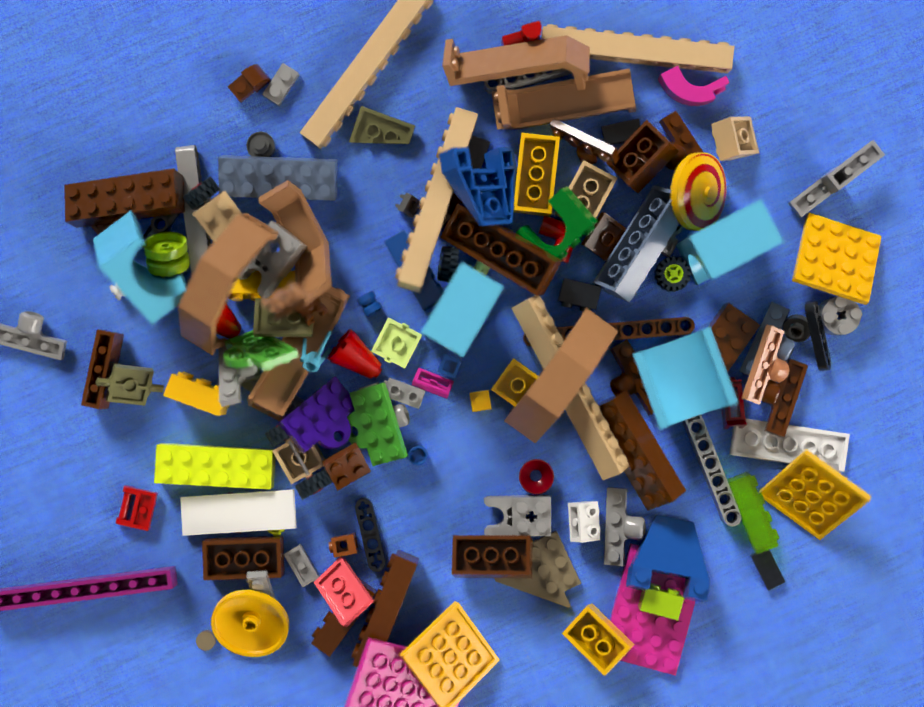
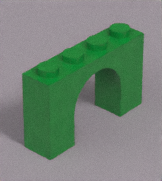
[516,186,598,260]

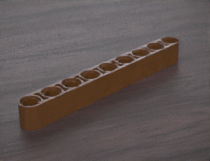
[523,317,695,347]

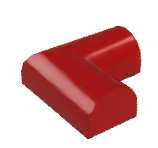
[501,21,542,46]
[538,215,573,264]

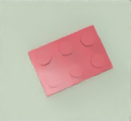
[314,556,374,627]

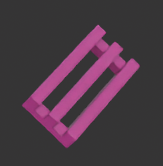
[412,367,454,399]

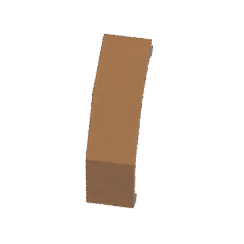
[259,180,332,320]
[178,213,279,356]
[504,307,618,443]

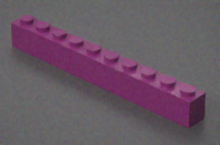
[0,566,178,611]

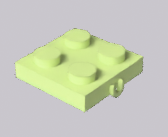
[371,317,422,369]

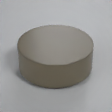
[196,630,216,651]

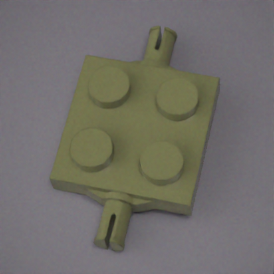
[96,364,164,406]

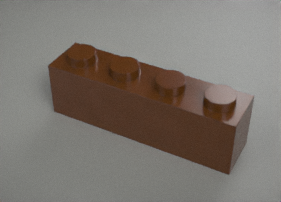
[81,329,124,409]
[311,578,376,657]

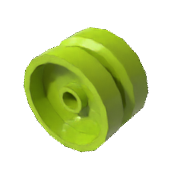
[143,232,190,277]

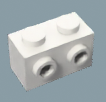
[568,501,601,543]

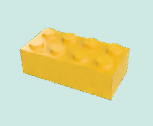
[513,133,560,217]

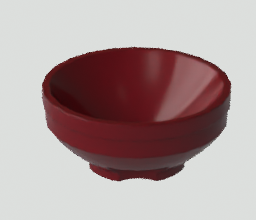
[519,459,554,494]

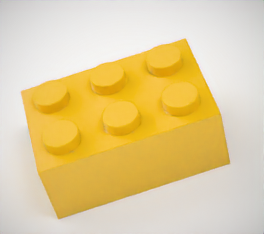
[490,358,539,407]
[163,371,229,416]
[562,603,635,676]

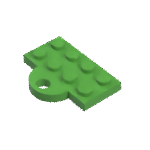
[223,330,298,370]
[347,382,408,466]

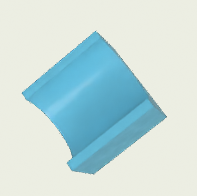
[676,199,784,285]
[93,211,187,324]
[421,263,504,357]
[633,327,738,429]

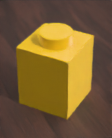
[469,390,491,412]

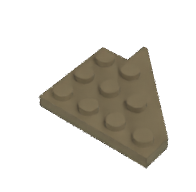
[494,531,581,608]

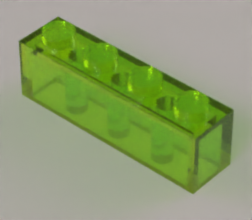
[727,472,779,554]

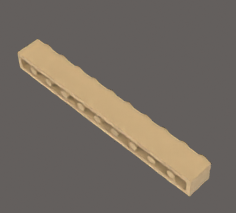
[300,0,434,150]
[541,24,734,73]
[395,107,478,293]
[511,295,629,480]

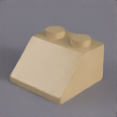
[711,116,759,161]

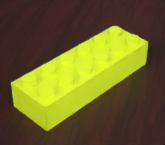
[154,443,276,490]

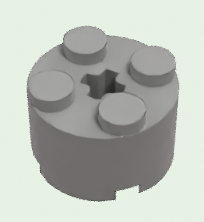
[819,296,862,335]

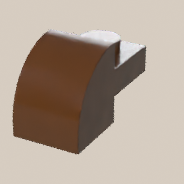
[227,64,271,103]

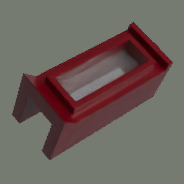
[721,377,747,430]

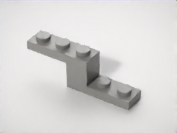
[788,140,885,218]

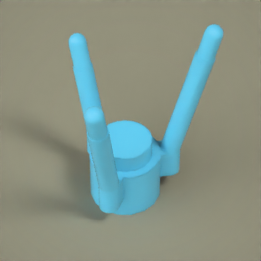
[300,331,332,372]

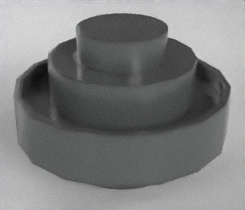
[246,131,276,157]
[783,314,810,342]

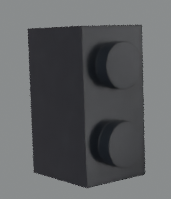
[557,278,601,311]

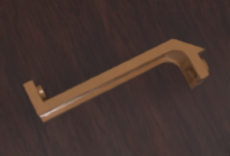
[442,35,590,90]
[492,68,636,130]
[248,287,350,422]

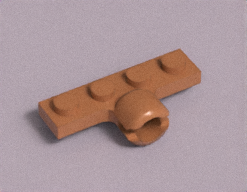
[742,325,789,405]

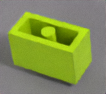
[638,583,684,620]

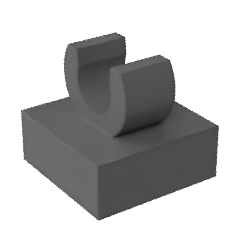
[395,193,420,219]

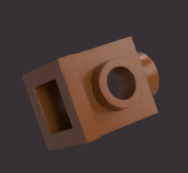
[329,532,359,558]

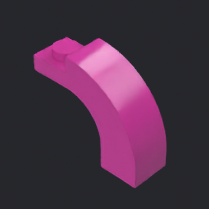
[658,66,730,106]

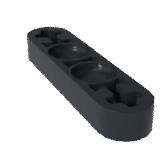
[805,301,831,371]
[355,498,386,572]

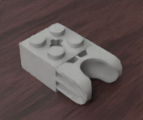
[238,221,308,298]
[484,495,551,536]

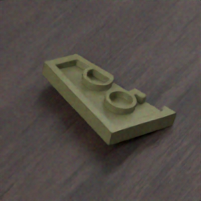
[349,106,416,144]

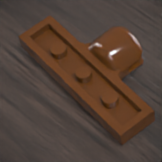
[659,111,704,170]
[549,119,620,164]
[610,339,654,415]
[761,359,808,438]

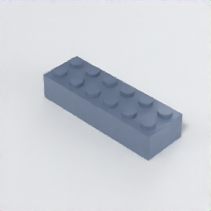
[218,155,338,201]
[593,185,679,303]

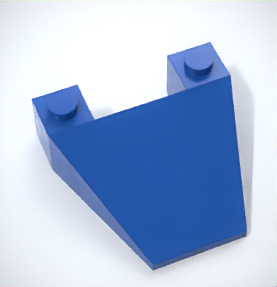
[439,147,516,226]
[626,515,710,603]

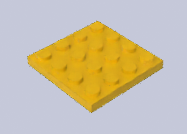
[792,213,882,305]
[758,449,871,540]
[399,601,500,707]

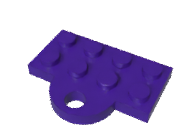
[278,376,355,453]

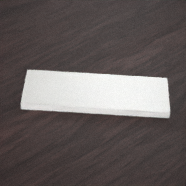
[729,419,850,472]
[180,489,297,536]

